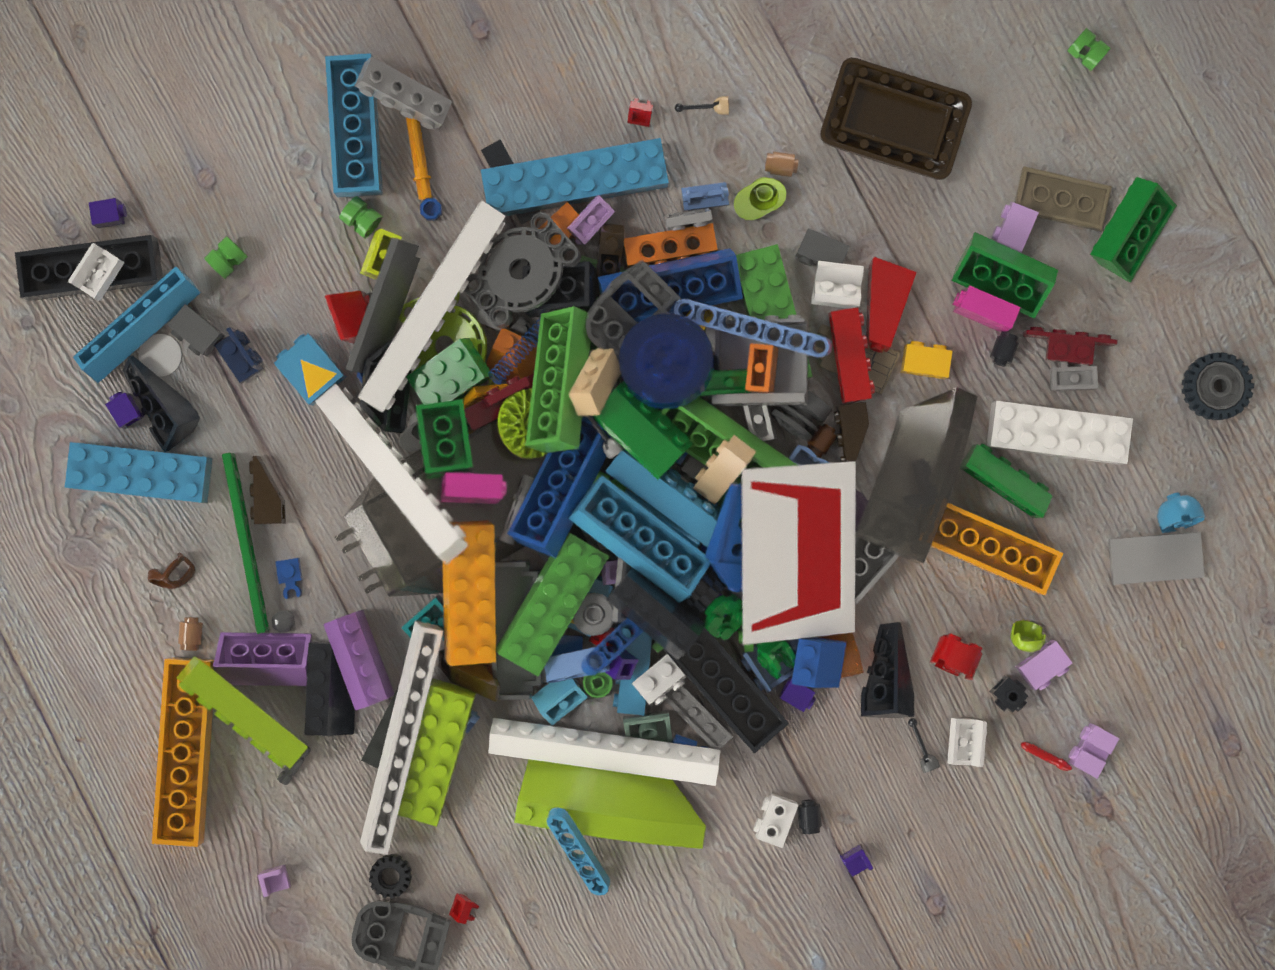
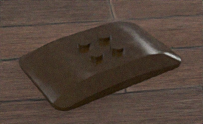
[820,57,972,180]

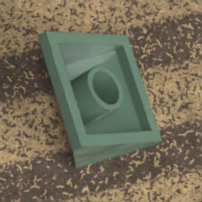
[623,710,673,743]

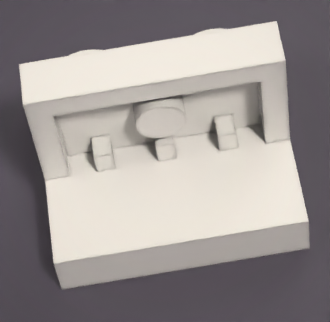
[811,261,864,309]

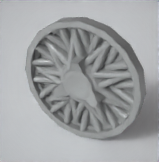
[573,593,614,636]

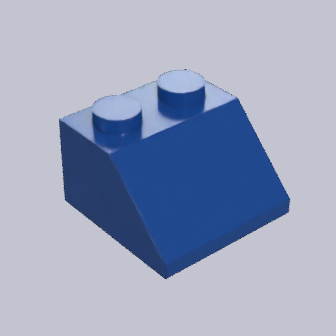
[792,637,847,688]

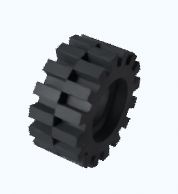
[369,854,412,899]

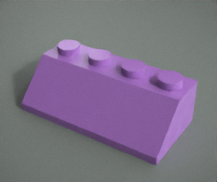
[323,610,395,710]
[213,632,312,686]

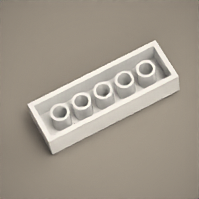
[986,401,1133,465]

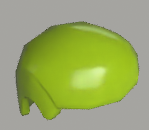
[1010,620,1046,652]

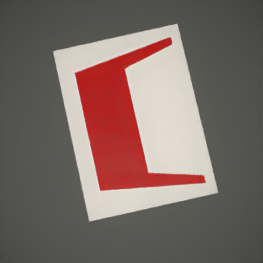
[742,461,856,645]

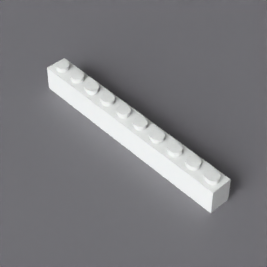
[358,201,506,412]
[315,383,469,564]
[360,621,443,855]
[488,718,720,786]

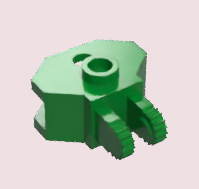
[755,640,796,679]

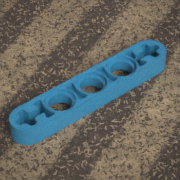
[547,808,610,895]

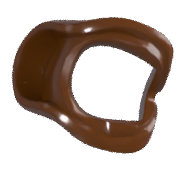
[147,552,195,589]

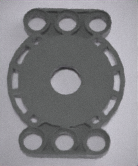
[464,212,581,329]

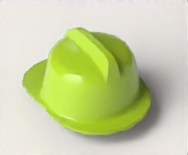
[733,177,787,220]

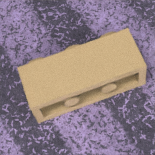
[569,349,622,416]
[693,435,756,505]

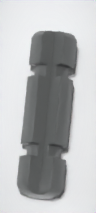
[277,744,311,785]

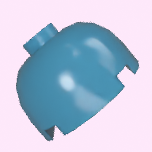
[1157,492,1206,533]

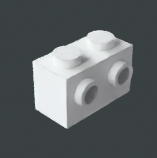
[753,792,798,848]

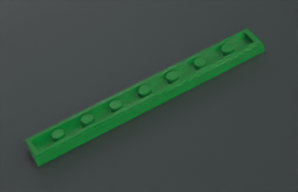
[222,452,270,634]

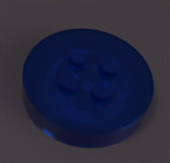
[619,314,714,409]

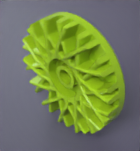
[498,389,548,459]

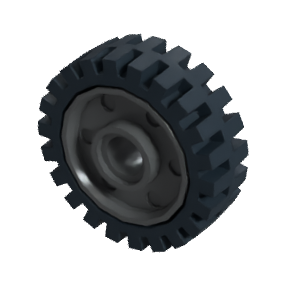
[1182,352,1254,420]

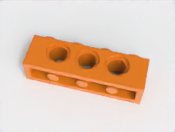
[623,223,718,268]

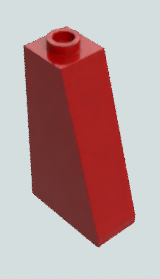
[866,257,917,353]

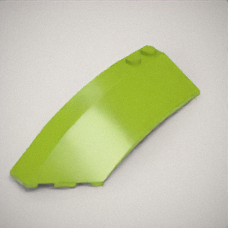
[514,759,706,849]

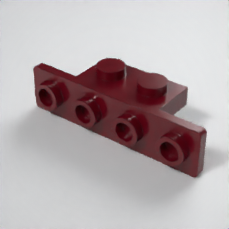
[1023,327,1118,365]
[464,373,534,431]

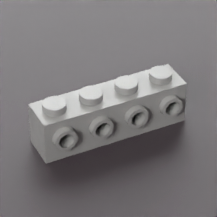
[355,57,452,130]

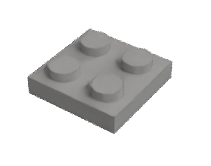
[663,208,712,231]

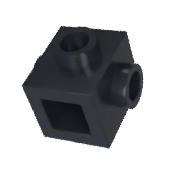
[989,675,1029,713]

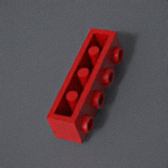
[828,307,875,404]

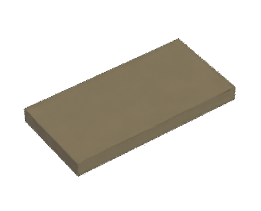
[1014,167,1112,232]

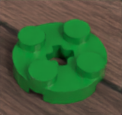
[703,594,743,640]

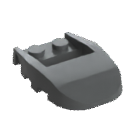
[585,260,682,358]
[352,901,451,970]

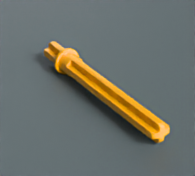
[406,117,432,200]

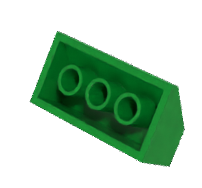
[1090,177,1177,283]
[592,379,693,480]
[958,443,1053,518]

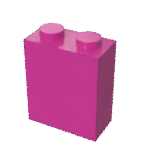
[952,286,1021,332]
[441,473,506,504]

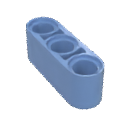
[544,647,610,683]

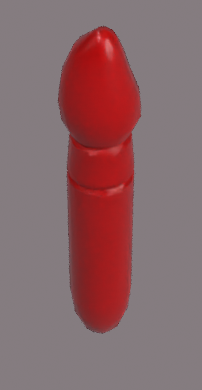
[1021,742,1072,771]

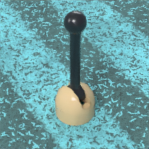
[674,96,729,115]

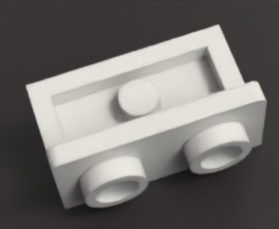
[69,243,125,301]
[632,654,687,706]
[947,718,987,767]

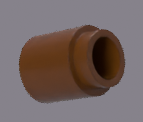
[807,423,837,458]

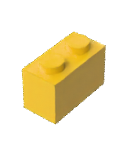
[900,341,952,380]

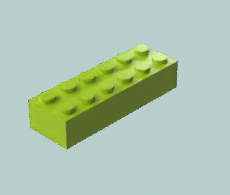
[176,656,308,769]
[398,678,476,827]

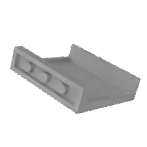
[712,315,808,406]

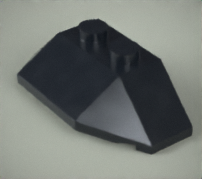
[360,340,411,433]

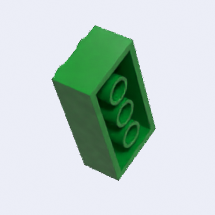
[951,232,1058,319]

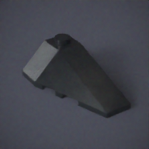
[122,355,200,453]
[861,622,914,718]

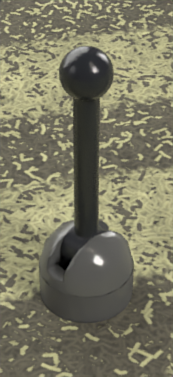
[908,718,940,773]

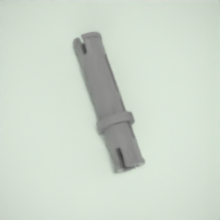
[499,475,535,545]

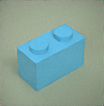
[532,679,588,725]

